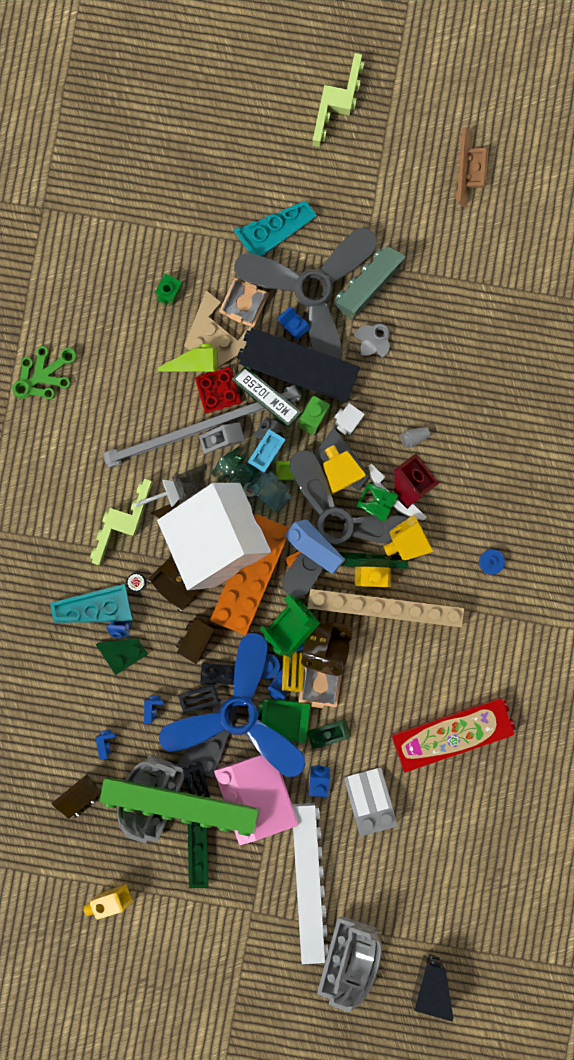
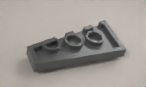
[177,698,239,778]

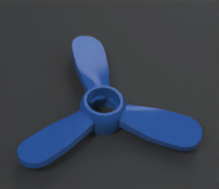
[159,633,306,777]

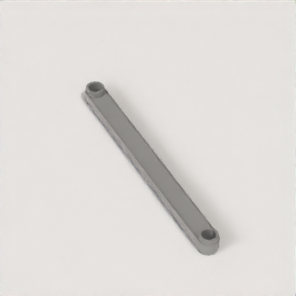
[103,385,302,468]

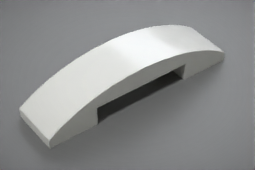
[368,464,426,521]

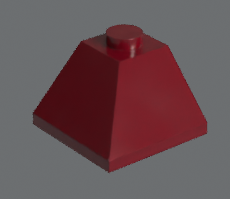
[394,454,439,508]

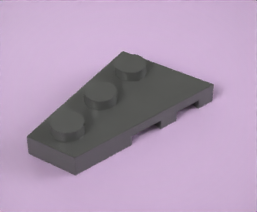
[314,427,369,491]

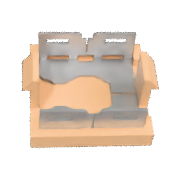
[219,278,269,328]
[298,667,341,708]

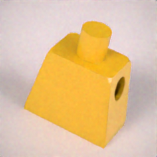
[323,445,366,494]
[383,514,433,560]
[354,567,392,587]
[83,884,133,920]

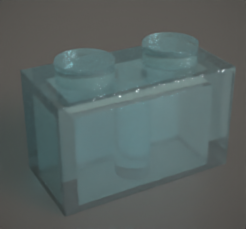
[247,471,292,514]

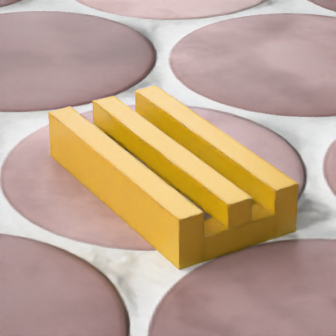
[282,652,304,692]

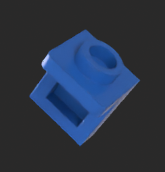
[106,615,133,638]
[309,765,330,797]

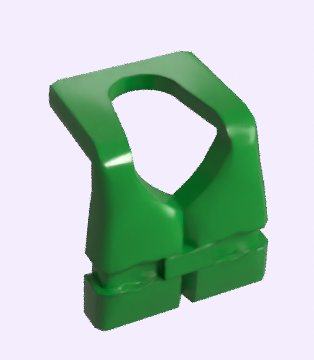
[356,483,398,522]

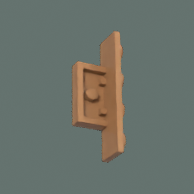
[455,127,489,207]

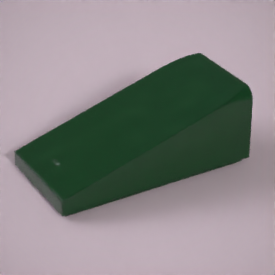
[307,719,351,749]

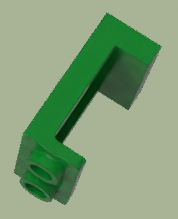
[260,594,320,657]
[259,698,310,743]

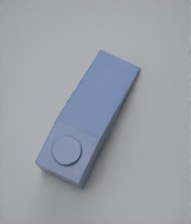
[284,520,345,574]

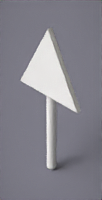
[134,480,192,507]

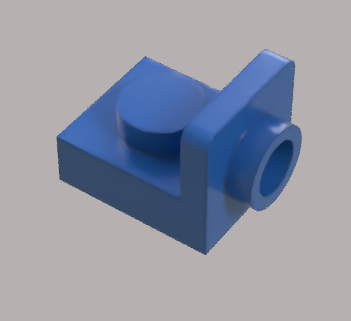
[277,306,311,340]
[268,669,297,700]
[144,696,165,724]
[95,729,117,760]

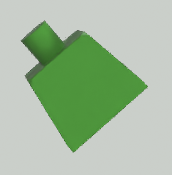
[297,395,331,436]

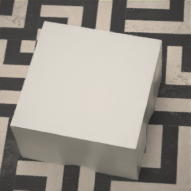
[157,483,271,590]

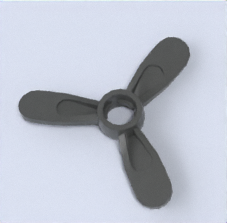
[234,228,377,360]
[282,450,408,598]

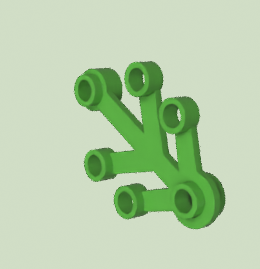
[12,346,77,400]

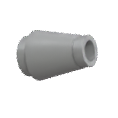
[400,427,430,448]

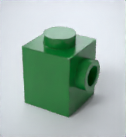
[154,273,183,306]

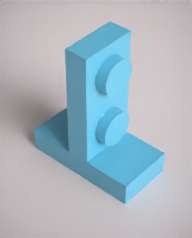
[248,429,285,473]

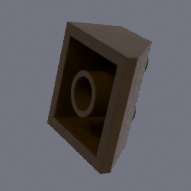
[176,618,216,664]
[51,774,101,819]

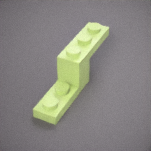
[312,53,365,147]
[90,479,153,566]

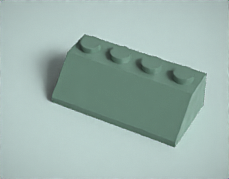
[335,246,405,320]

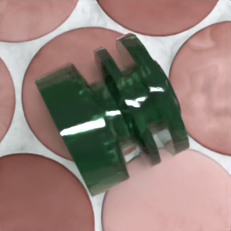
[211,446,261,487]

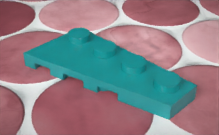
[233,201,317,257]
[50,584,133,623]

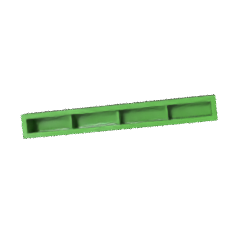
[99,777,260,836]

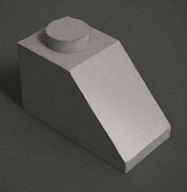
[199,422,245,454]

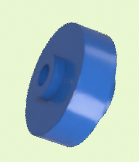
[479,550,505,575]
[262,653,280,679]

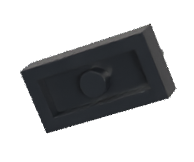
[200,663,235,685]

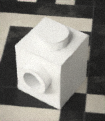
[334,403,365,435]

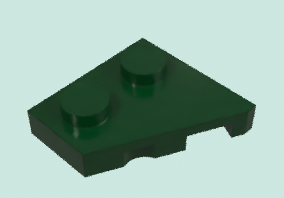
[96,638,148,675]

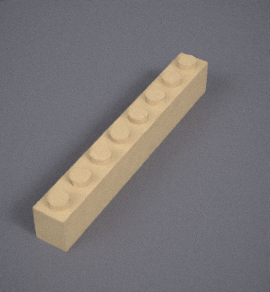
[308,589,464,627]

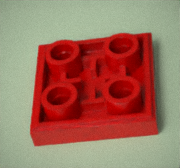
[194,367,242,414]

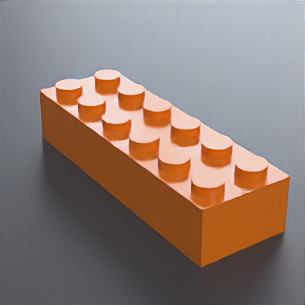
[210,514,290,636]

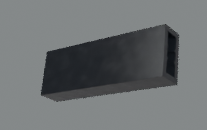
[237,327,360,403]

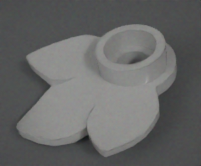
[354,323,390,357]

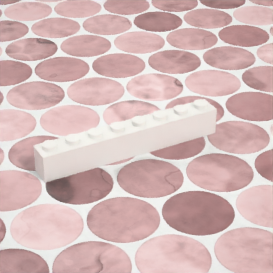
[292,803,328,964]

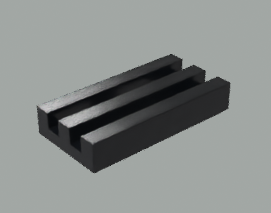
[178,684,221,713]
[182,761,210,798]

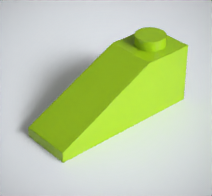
[157,343,218,372]

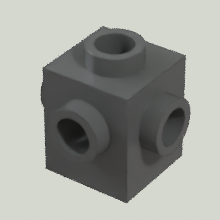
[254,416,289,441]

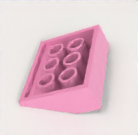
[214,755,299,845]

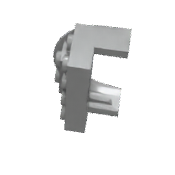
[117,754,184,844]
[317,916,382,1012]

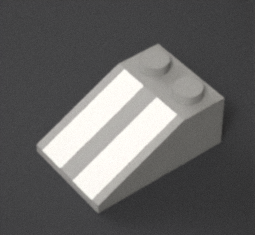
[344,767,398,837]

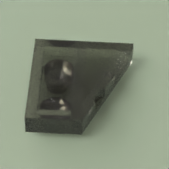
[172,464,207,503]

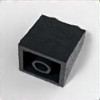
[411,954,453,1022]

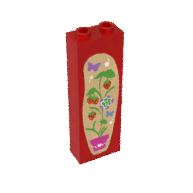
[391,697,516,773]

